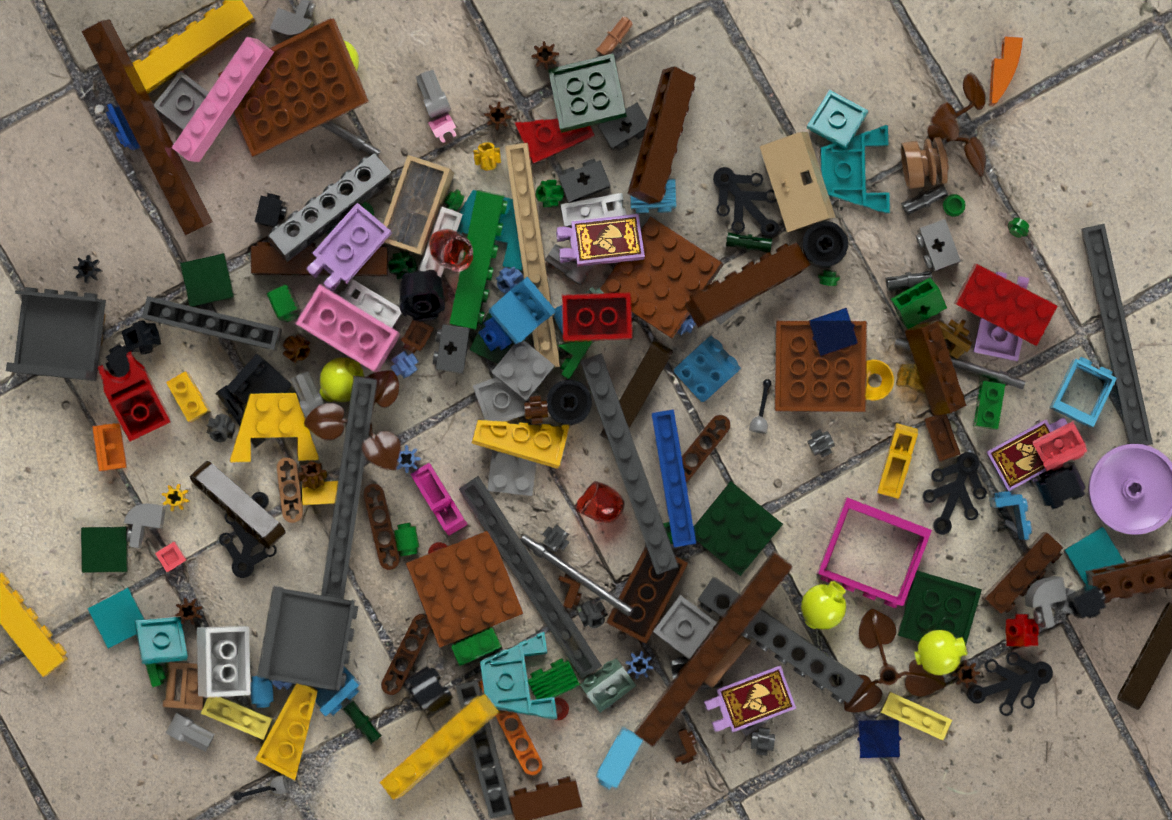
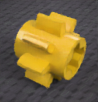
[474,142,501,171]
[161,484,190,511]

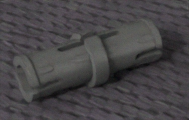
[901,184,948,216]
[886,271,933,291]

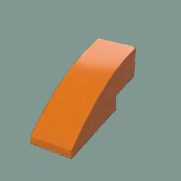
[989,36,1023,106]

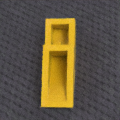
[877,423,918,499]

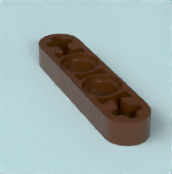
[682,415,730,483]
[364,484,400,570]
[381,614,431,695]

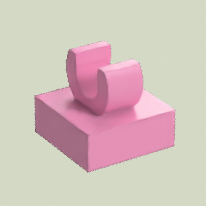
[428,112,456,143]

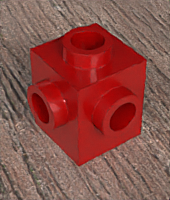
[1005,614,1039,647]

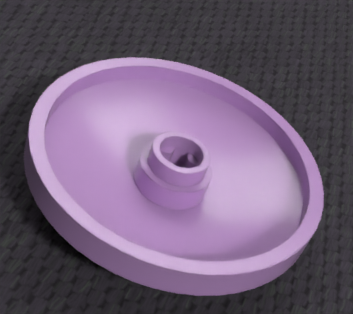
[1088,444,1172,535]

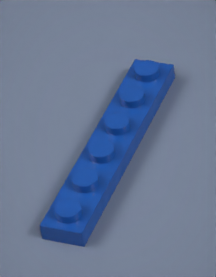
[651,409,696,547]

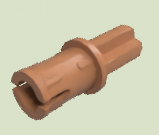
[596,16,633,56]

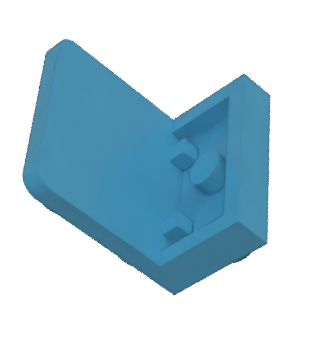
[489,277,556,344]
[674,335,741,402]
[989,491,1032,540]
[314,666,361,717]

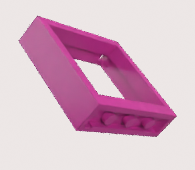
[817,497,932,609]

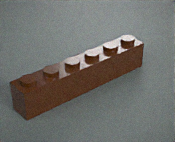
[627,66,696,204]
[251,242,388,276]
[684,242,811,328]

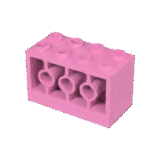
[296,285,401,372]

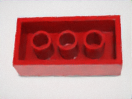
[954,263,1058,346]

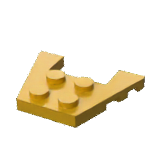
[229,393,319,462]

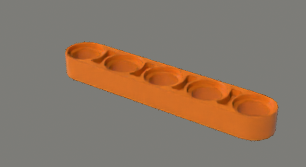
[480,680,543,775]

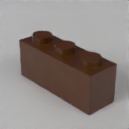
[509,776,582,820]

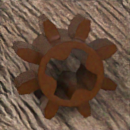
[531,41,559,70]
[484,102,512,131]
[282,333,310,363]
[524,396,548,424]
[298,461,327,490]
[175,597,204,625]
[951,659,980,688]

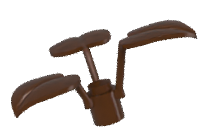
[927,72,986,177]
[304,370,401,471]
[844,609,946,712]

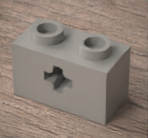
[916,219,961,272]

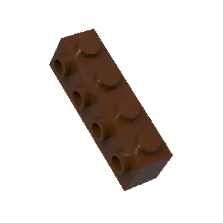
[905,321,967,416]
[982,532,1063,614]
[1086,552,1172,603]

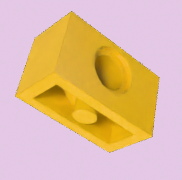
[166,371,211,423]

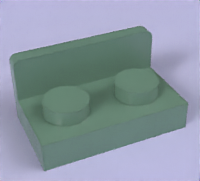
[580,658,637,713]

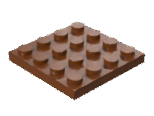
[600,216,724,339]
[775,321,867,412]
[405,531,524,648]

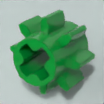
[536,180,564,207]

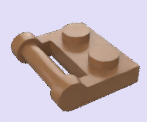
[162,661,204,710]

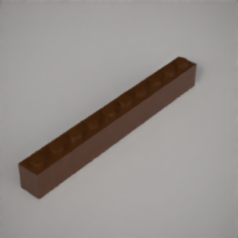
[81,19,213,236]
[634,550,793,747]

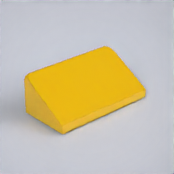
[302,481,338,505]

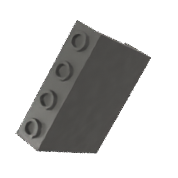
[6,287,106,381]
[257,586,358,691]

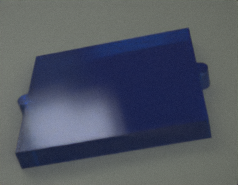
[809,308,858,356]
[857,719,902,758]

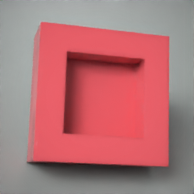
[155,541,187,573]

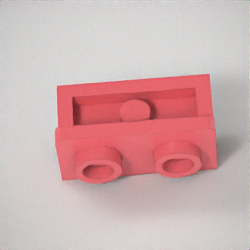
[1032,421,1087,471]

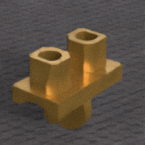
[938,319,973,359]

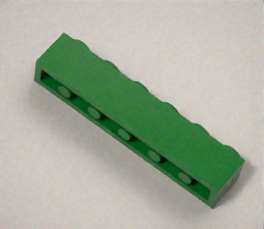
[449,190,508,329]

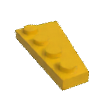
[471,420,570,469]
[255,684,318,780]

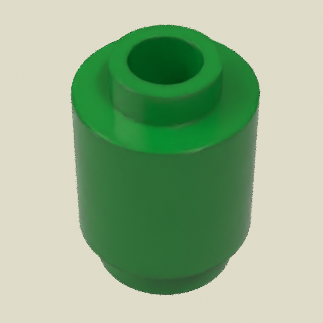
[394,522,420,556]

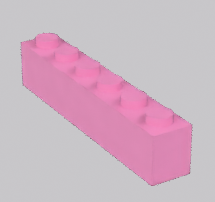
[172,37,274,162]

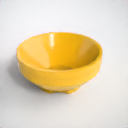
[866,359,894,401]

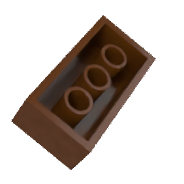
[606,545,688,644]

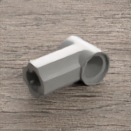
[416,70,451,118]
[545,244,593,285]
[291,371,325,418]
[166,712,215,752]

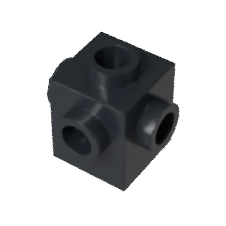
[121,321,161,355]

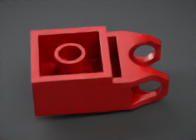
[98,351,171,442]

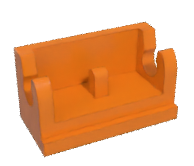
[92,423,127,471]

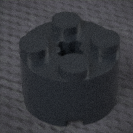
[801,221,848,269]
[399,270,445,322]
[546,380,592,426]
[1033,462,1086,509]
[404,666,453,719]

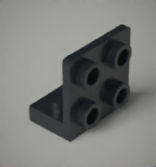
[226,354,292,404]

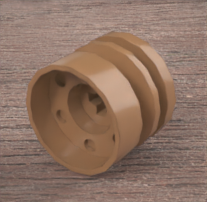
[901,137,949,190]

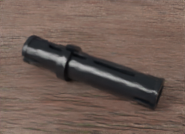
[215,385,266,448]

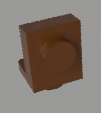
[400,320,434,354]
[558,573,582,609]
[674,728,697,765]

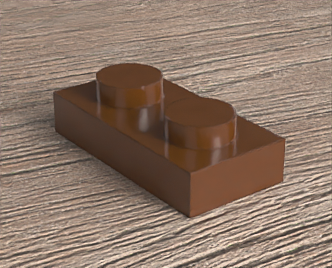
[923,414,960,462]

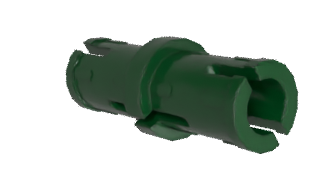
[726,232,772,253]
[342,700,382,744]

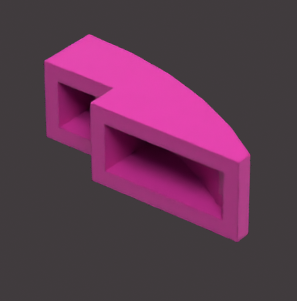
[410,462,468,536]

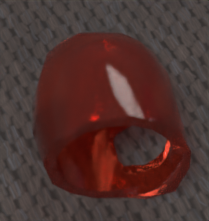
[429,229,473,272]
[575,481,625,523]

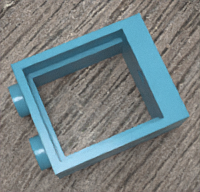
[1049,357,1117,428]
[596,726,643,789]

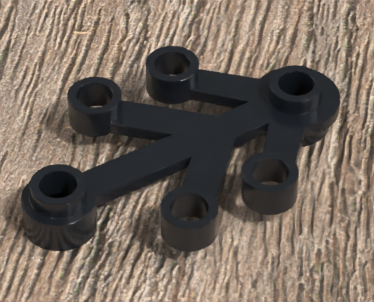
[713,167,779,238]
[922,452,987,535]
[219,492,282,578]
[967,652,1053,716]

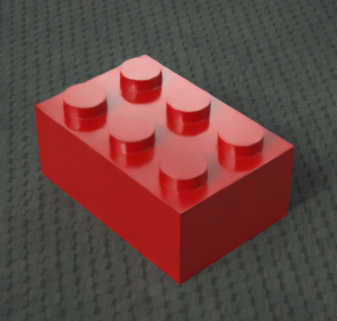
[562,293,632,342]

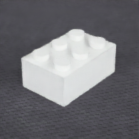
[197,626,250,697]

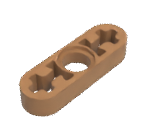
[277,458,304,523]
[704,635,752,689]

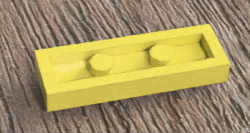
[880,691,952,740]
[201,697,273,740]

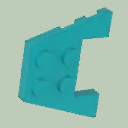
[820,125,890,214]
[449,190,523,271]
[480,632,557,720]

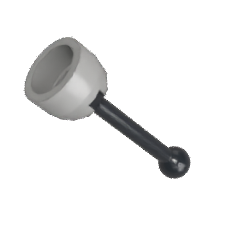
[749,379,772,434]
[233,775,288,801]

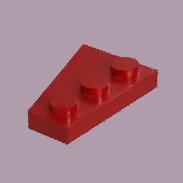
[514,118,595,164]

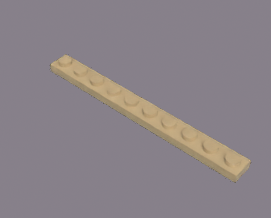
[505,143,561,367]

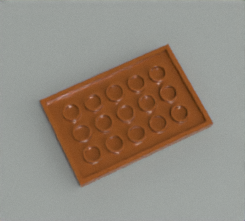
[218,18,369,157]

